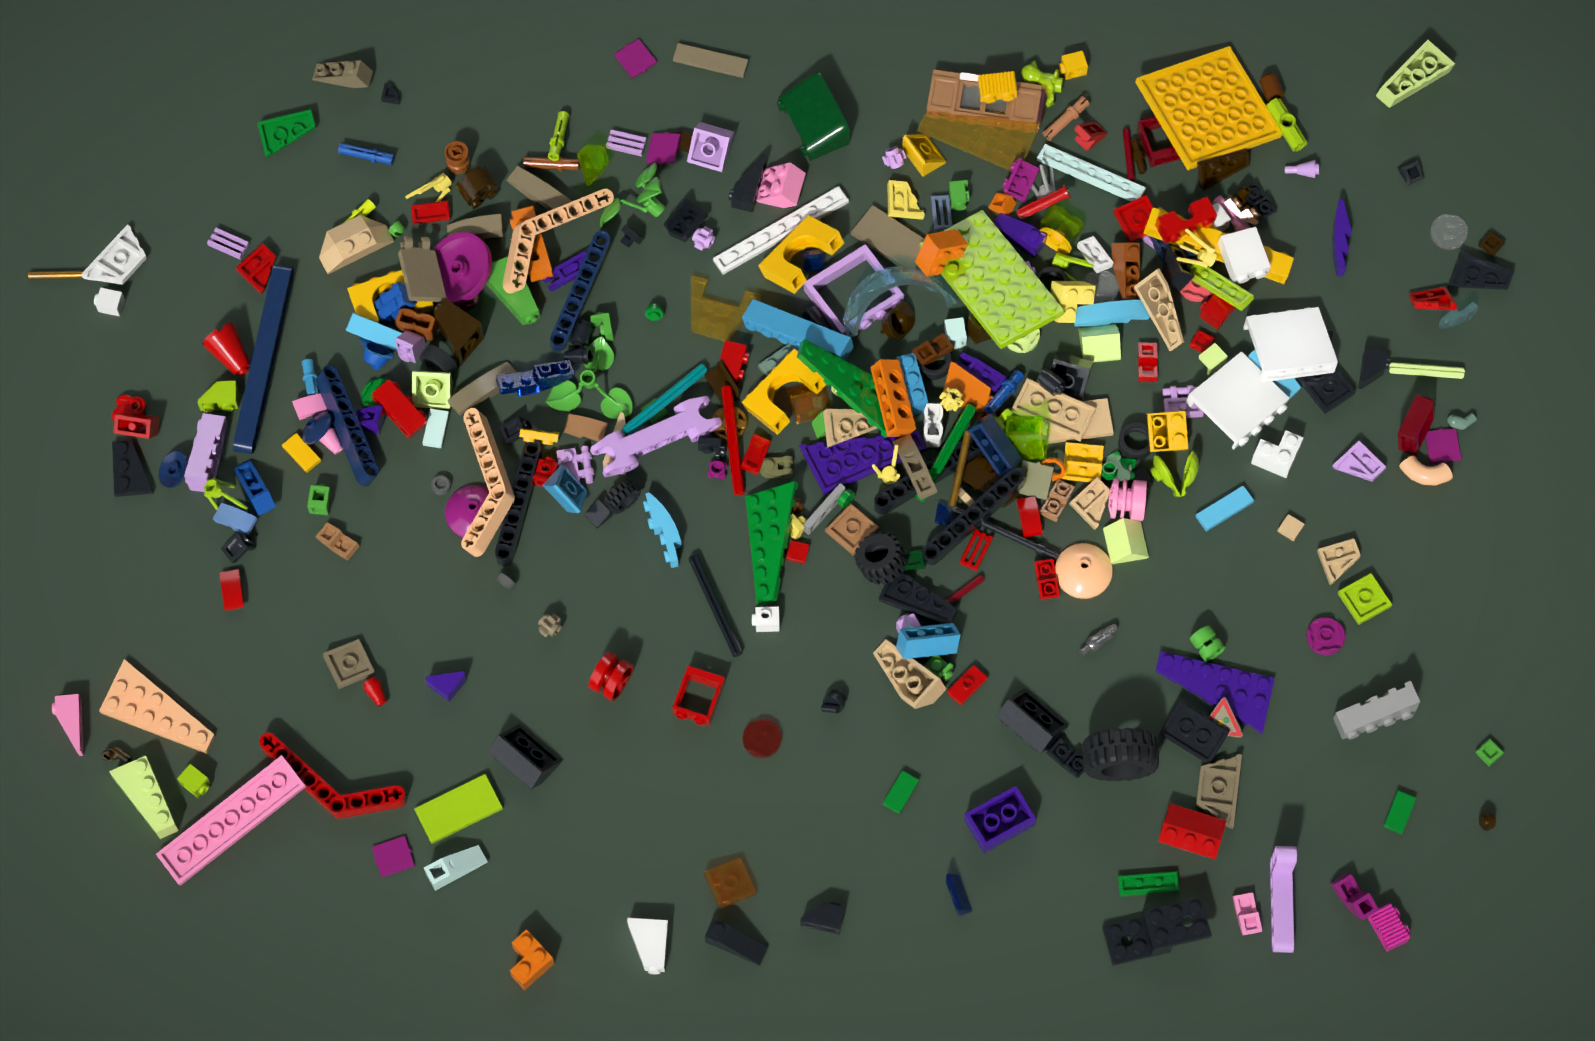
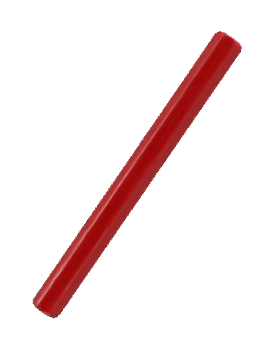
[721,386,745,496]

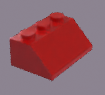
[1158,803,1227,859]

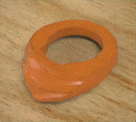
[1041,457,1066,481]

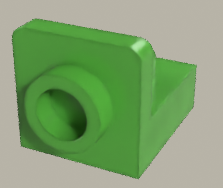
[590,312,614,342]
[924,655,953,682]

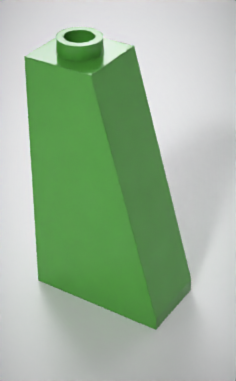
[486,257,540,325]

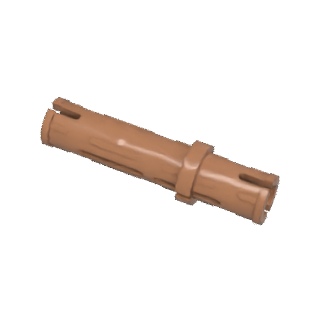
[1042,97,1090,141]

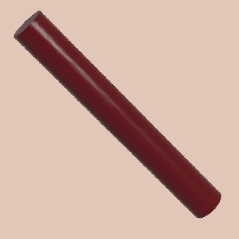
[1122,128,1135,181]
[945,575,984,605]

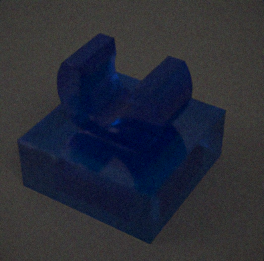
[803,250,823,271]

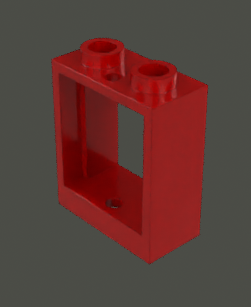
[672,666,725,726]

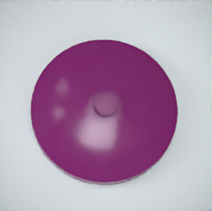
[432,232,492,305]

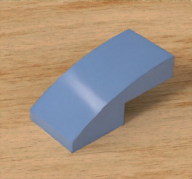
[213,503,257,535]

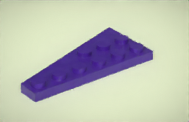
[799,431,927,495]

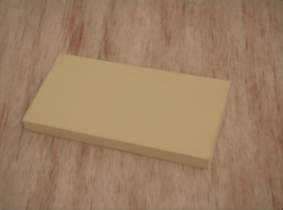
[1011,378,1096,442]
[1034,398,1114,445]

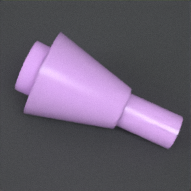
[1285,160,1319,178]

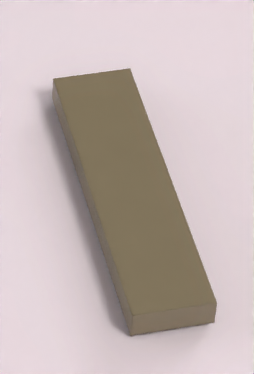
[673,43,748,78]

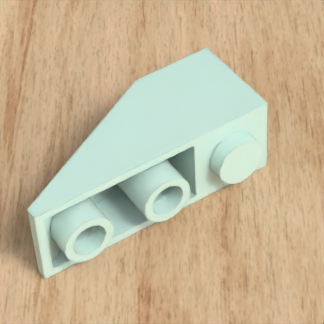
[424,845,488,891]

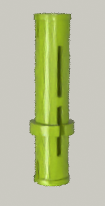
[548,111,569,161]

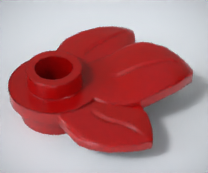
[111,395,146,421]

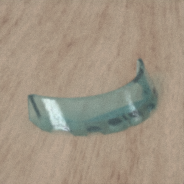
[843,266,957,338]

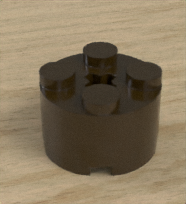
[456,166,499,209]

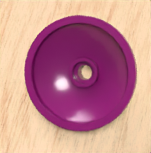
[445,485,489,538]

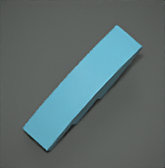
[1074,300,1150,326]

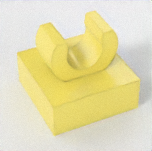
[789,514,807,541]

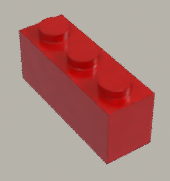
[371,379,427,440]

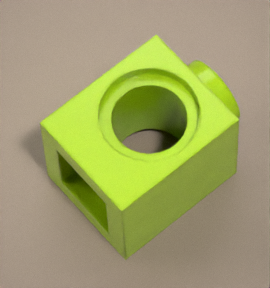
[177,764,211,798]

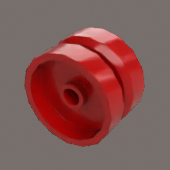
[588,651,634,701]

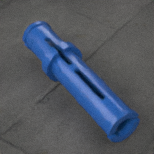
[338,142,395,166]
[984,370,1024,415]

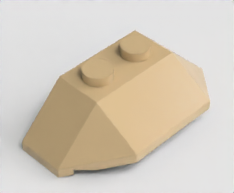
[319,215,394,274]

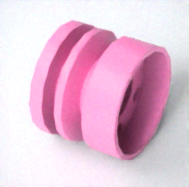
[1108,478,1147,521]

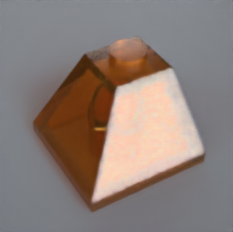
[785,384,831,424]

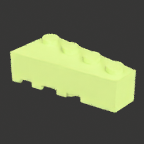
[1376,40,1455,108]
[109,756,178,839]

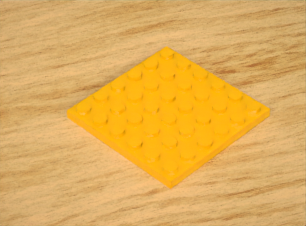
[1135,46,1283,170]

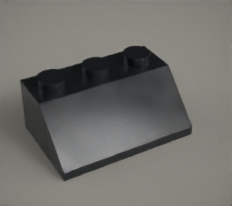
[997,688,1069,753]
[489,724,562,790]

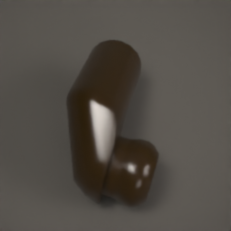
[1234,185,1251,208]
[101,746,132,764]

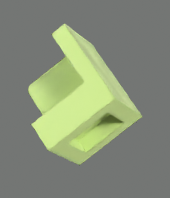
[1199,343,1228,376]

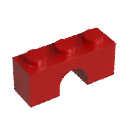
[1155,197,1218,244]

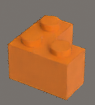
[915,229,968,277]
[510,929,554,991]

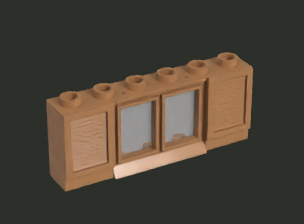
[926,69,1042,133]

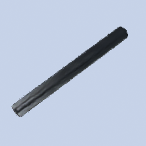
[689,554,743,657]

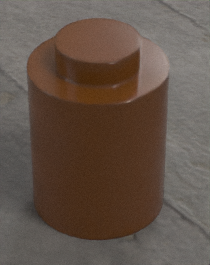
[1260,73,1285,102]

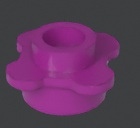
[707,460,727,480]

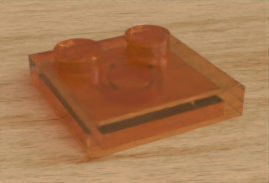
[704,858,756,909]

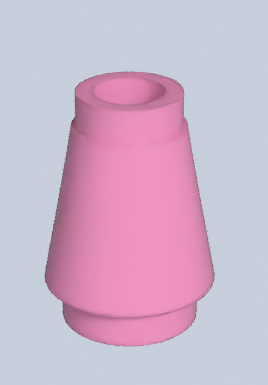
[319,427,343,455]

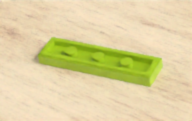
[1191,260,1254,311]

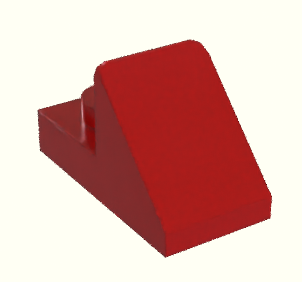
[1074,121,1108,151]

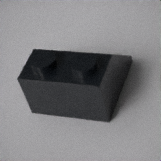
[1051,351,1093,401]

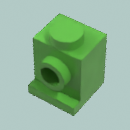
[949,180,969,211]
[307,484,331,515]

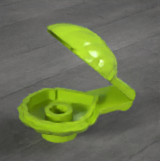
[1150,450,1199,497]

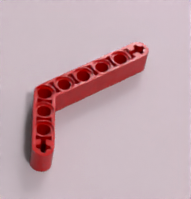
[259,733,407,819]

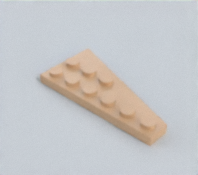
[99,659,215,754]

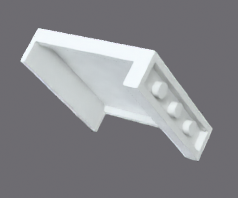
[1243,307,1338,382]
[1186,351,1290,450]

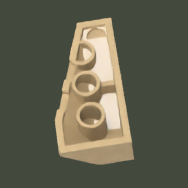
[1134,269,1184,351]
[873,639,946,709]

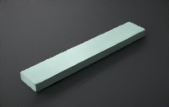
[1037,144,1146,202]

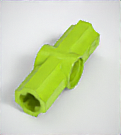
[1266,98,1307,152]

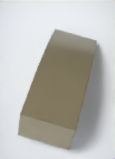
[447,214,503,241]

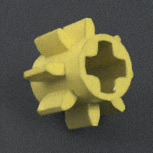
[939,387,964,412]

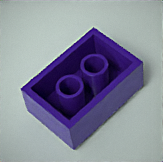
[964,786,1036,853]

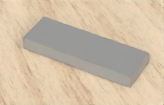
[803,483,845,535]

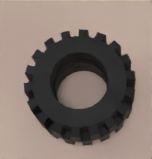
[854,531,907,585]

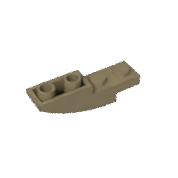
[892,434,938,500]

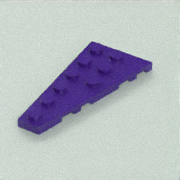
[1155,651,1275,734]

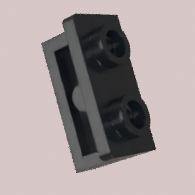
[664,198,708,242]

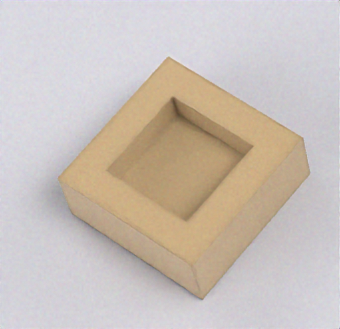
[1277,514,1305,541]

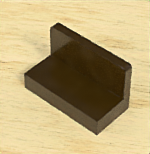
[704,360,739,407]

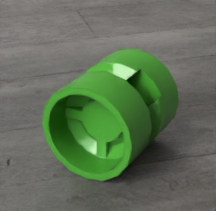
[1189,625,1226,662]

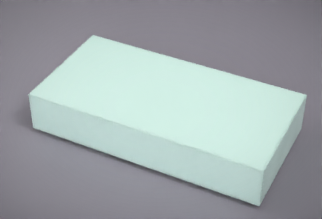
[423,409,449,448]

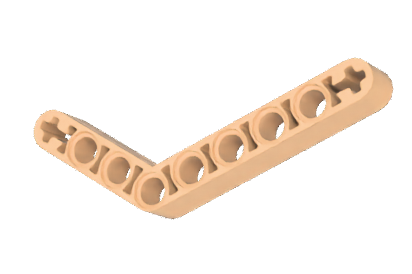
[503,189,614,294]
[461,408,515,557]

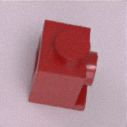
[533,457,559,487]

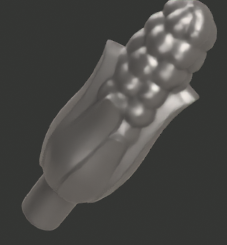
[1079,624,1118,656]

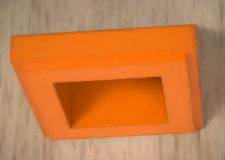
[988,193,1016,216]

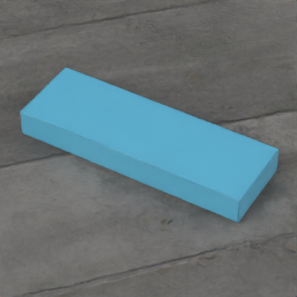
[345,312,402,352]
[1195,486,1254,532]

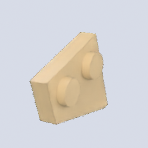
[1069,477,1110,530]
[1317,539,1361,585]

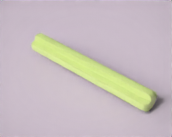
[1389,362,1465,379]

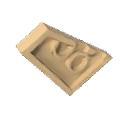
[823,409,878,448]

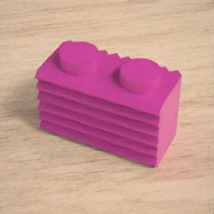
[1367,903,1410,952]

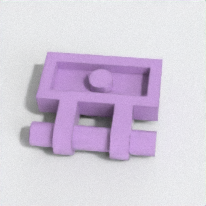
[1162,385,1204,418]
[557,446,594,484]

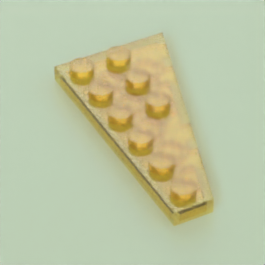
[917,114,1041,172]

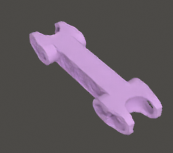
[590,396,722,477]

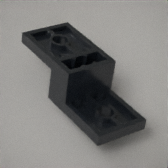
[1102,898,1212,966]

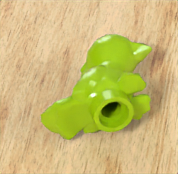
[1021,60,1063,108]

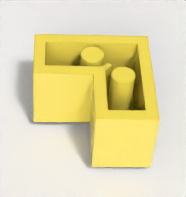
[1051,281,1096,323]

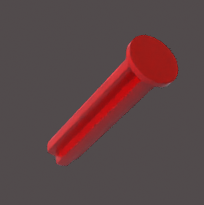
[1017,185,1071,220]

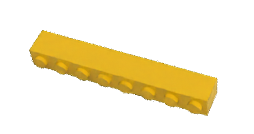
[1144,207,1294,284]

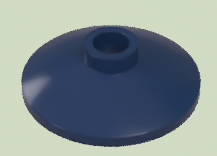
[302,412,332,444]
[159,451,188,488]

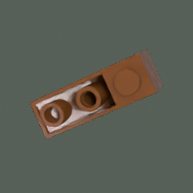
[1112,243,1140,299]

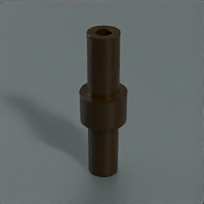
[1131,138,1146,174]

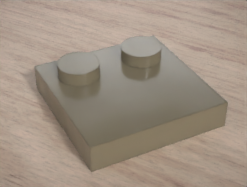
[323,639,375,689]

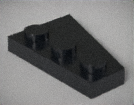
[1448,252,1515,290]

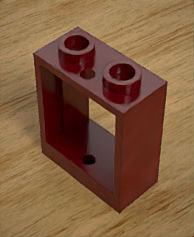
[1137,117,1181,167]
[1398,395,1434,456]

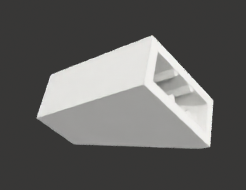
[627,918,668,974]

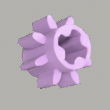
[882,146,907,169]
[692,226,715,250]

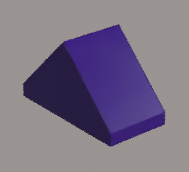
[356,405,386,434]
[426,671,466,702]

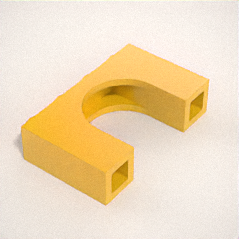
[758,215,844,294]
[347,270,434,323]
[742,349,826,435]

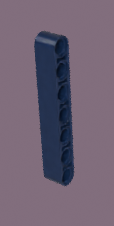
[550,231,610,352]
[316,365,379,486]

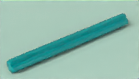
[622,364,707,436]

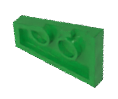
[257,109,316,159]

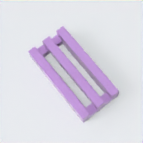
[606,130,647,157]
[207,228,249,260]

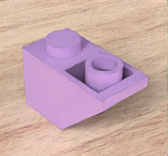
[395,330,426,363]

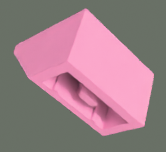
[756,163,806,208]

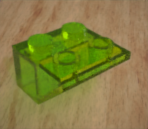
[1005,416,1050,459]

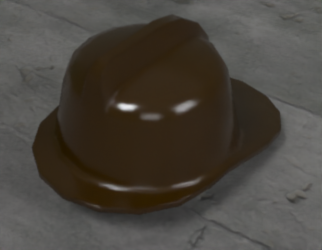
[880,302,915,339]

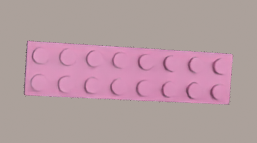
[156,755,306,886]

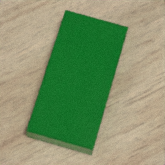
[883,771,919,815]
[1383,791,1416,835]

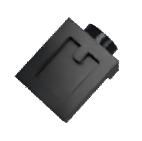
[500,416,532,445]
[698,437,725,461]
[221,533,256,563]

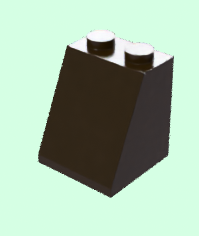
[434,298,484,366]

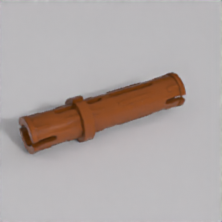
[523,156,580,171]

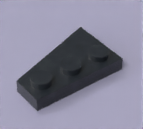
[112,440,153,497]

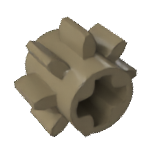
[538,613,562,637]

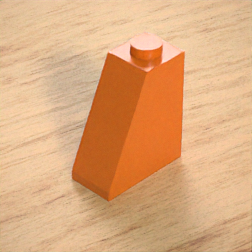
[943,362,993,413]

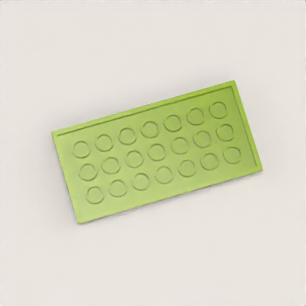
[920,210,1064,349]

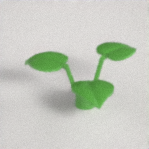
[600,162,665,227]
[546,337,633,419]

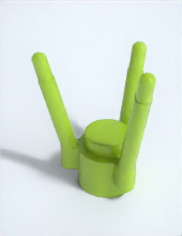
[1052,252,1094,281]
[204,477,248,510]

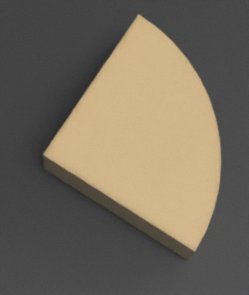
[958,486,975,506]

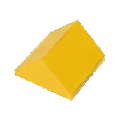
[902,134,946,177]

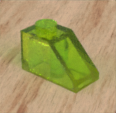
[577,144,609,186]

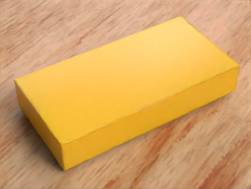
[282,433,321,473]

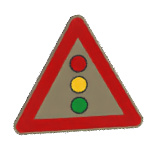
[1208,697,1243,737]

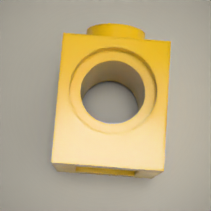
[1058,51,1088,80]

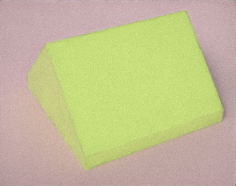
[1078,324,1121,362]
[412,371,453,409]
[1103,518,1149,564]

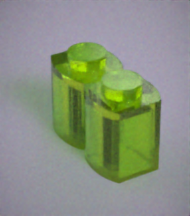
[1040,205,1084,245]

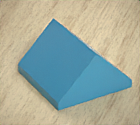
[542,464,588,513]

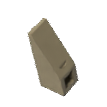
[312,60,373,88]

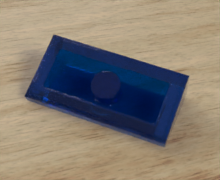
[945,873,972,916]

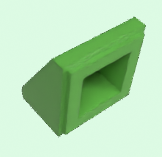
[812,411,826,438]

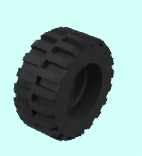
[1082,728,1159,781]

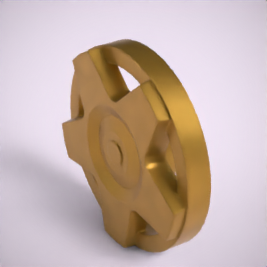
[712,407,747,441]

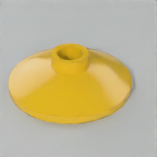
[1040,228,1072,254]

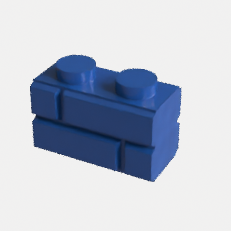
[374,282,417,323]

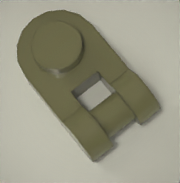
[759,456,793,478]

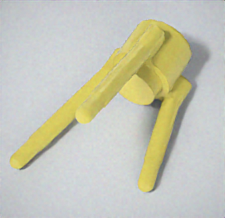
[405,173,452,202]
[1177,229,1217,268]
[872,444,900,485]

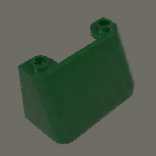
[776,71,850,161]

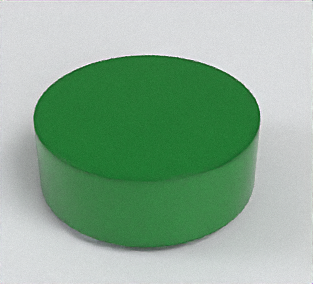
[838,489,855,509]

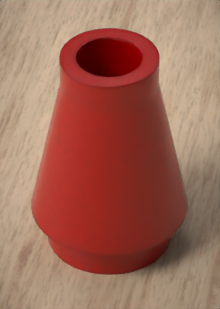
[363,677,387,707]

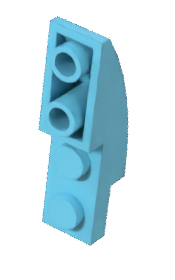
[643,493,682,568]

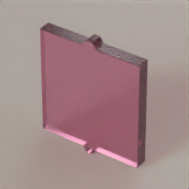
[1036,89,1046,132]

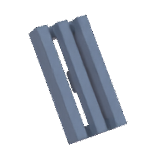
[931,195,953,232]

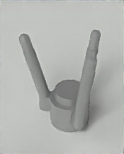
[1032,164,1056,200]

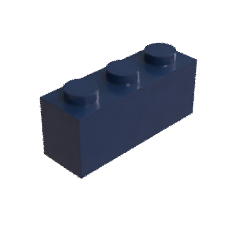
[967,413,1023,477]

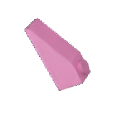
[52,694,83,756]

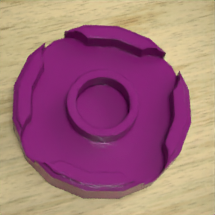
[1306,617,1345,656]

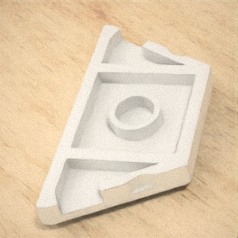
[82,224,146,285]

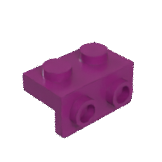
[1002,158,1040,203]

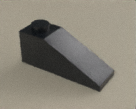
[728,155,767,212]
[705,919,768,966]

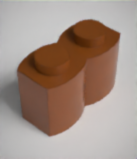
[395,309,437,340]

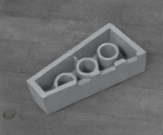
[1333,681,1420,740]

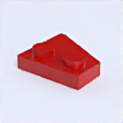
[236,244,276,294]

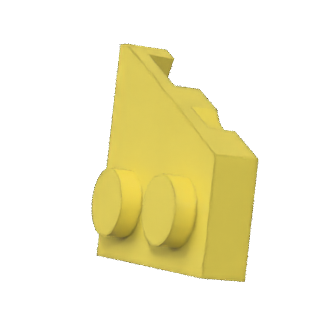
[887,180,925,220]

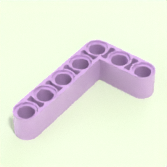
[1270,846,1297,953]

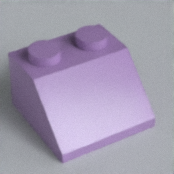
[687,122,735,172]

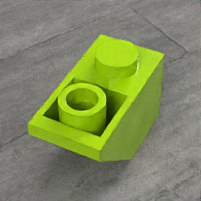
[198,381,238,412]

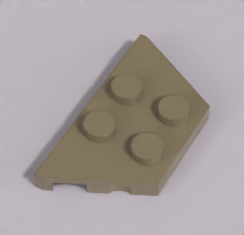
[1196,754,1242,829]

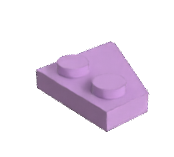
[1332,441,1386,482]

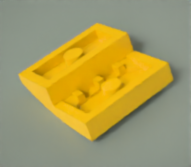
[1062,442,1104,483]

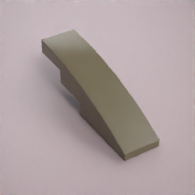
[506,166,574,223]
[447,362,519,416]

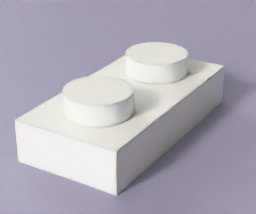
[1077,236,1114,273]

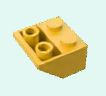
[1147,411,1188,452]

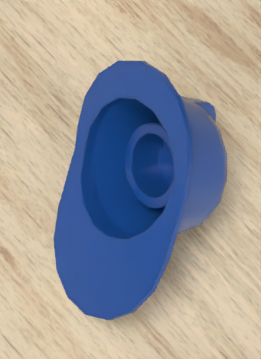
[360,337,394,371]

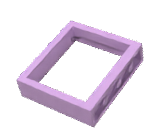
[804,244,904,337]

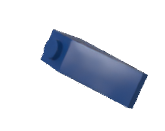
[233,460,276,516]

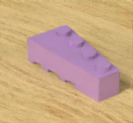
[184,413,228,492]

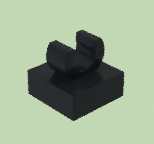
[620,224,644,248]

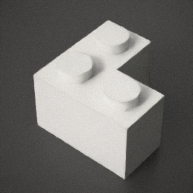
[1251,431,1303,478]

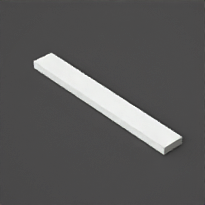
[713,186,849,275]

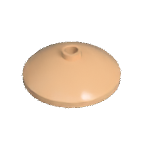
[1055,543,1113,599]

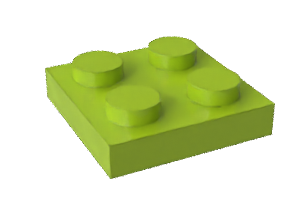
[1338,573,1392,625]

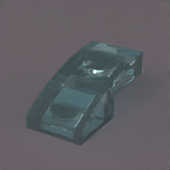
[1438,302,1478,329]

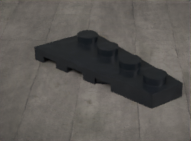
[878,572,957,624]

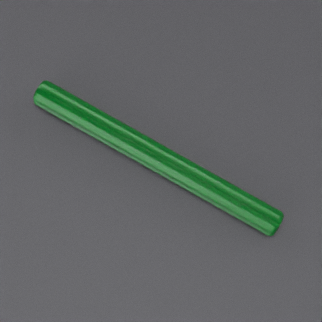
[916,404,976,502]

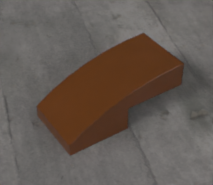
[912,333,954,366]

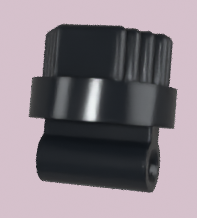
[821,689,847,714]

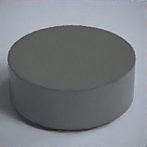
[431,475,451,495]
[497,573,516,590]

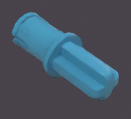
[302,359,318,396]

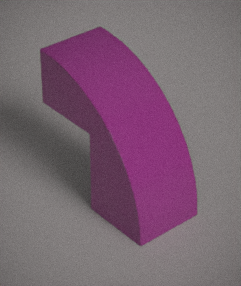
[1330,873,1379,920]

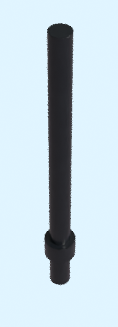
[953,506,1060,561]

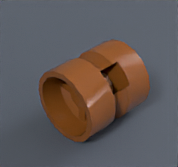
[444,141,471,174]

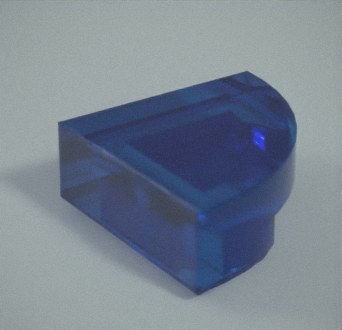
[935,503,954,525]

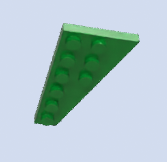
[797,339,887,438]
[745,481,798,606]

